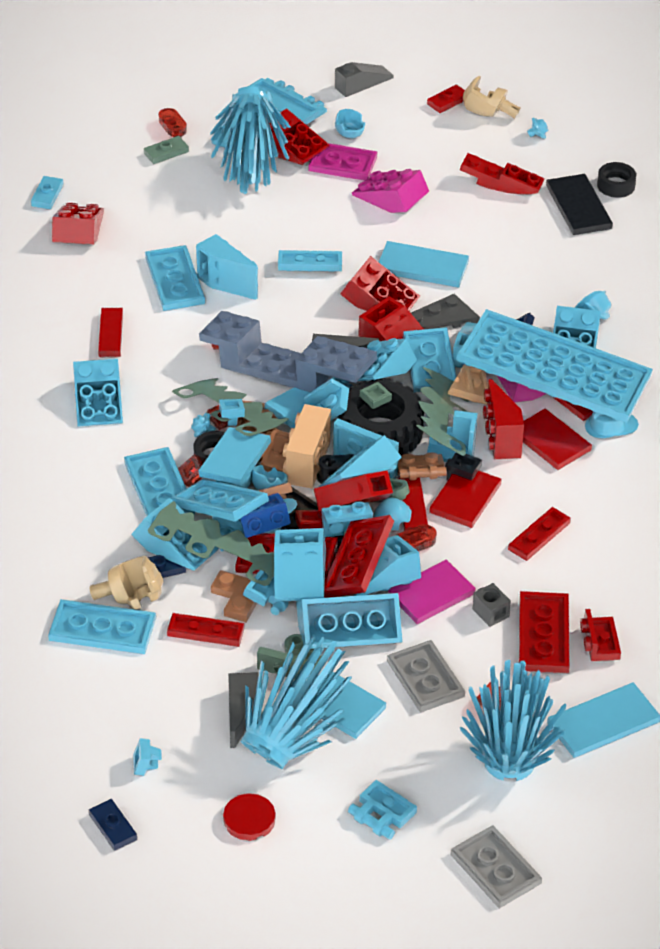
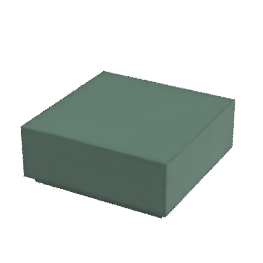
[360,382,392,409]

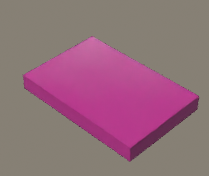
[309,143,378,181]
[388,559,476,624]

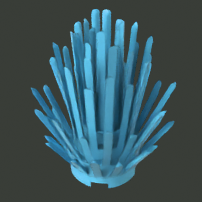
[210,86,291,194]
[241,635,352,769]
[460,660,566,781]

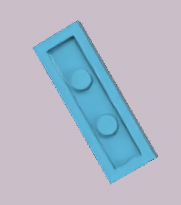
[278,250,342,272]

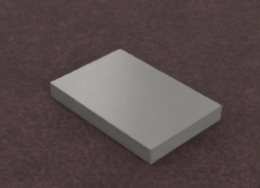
[387,640,465,713]
[450,825,542,909]

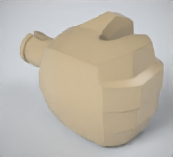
[463,76,521,119]
[89,556,164,610]

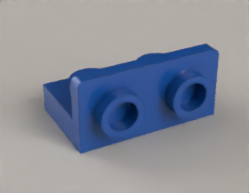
[238,493,290,538]

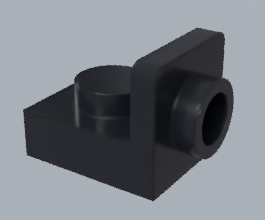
[445,453,482,481]

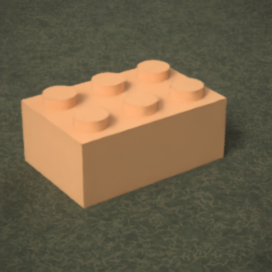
[283,404,331,489]

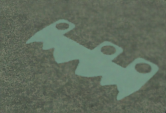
[416,367,470,456]
[172,378,289,436]
[148,501,274,586]

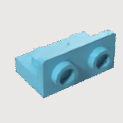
[304,379,349,420]
[322,502,373,537]

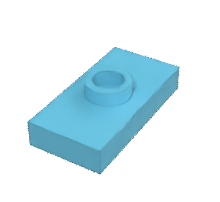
[31,176,64,209]

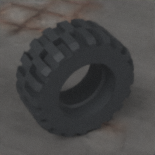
[337,378,424,456]

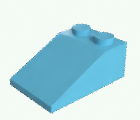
[319,435,402,487]

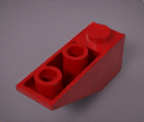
[313,470,393,512]

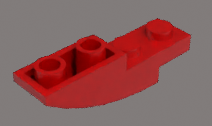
[460,153,545,194]

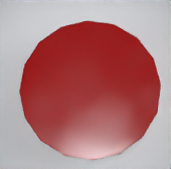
[223,793,276,841]

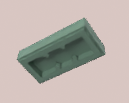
[144,136,189,164]
[257,647,307,679]

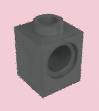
[472,583,511,627]

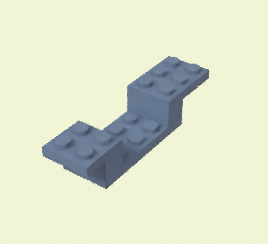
[199,311,377,392]

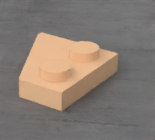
[448,364,488,405]

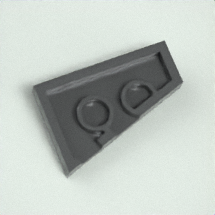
[411,293,480,329]

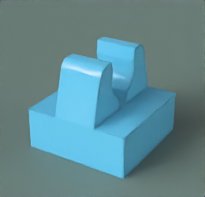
[219,399,245,426]
[133,738,162,776]

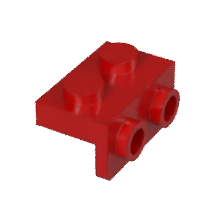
[580,609,621,661]

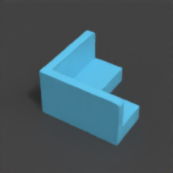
[427,410,478,462]

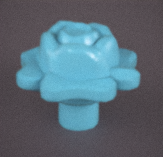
[527,117,549,139]
[191,413,216,437]

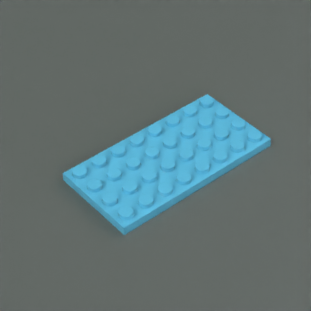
[456,309,653,423]

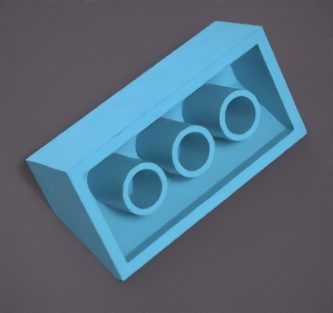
[296,593,403,649]

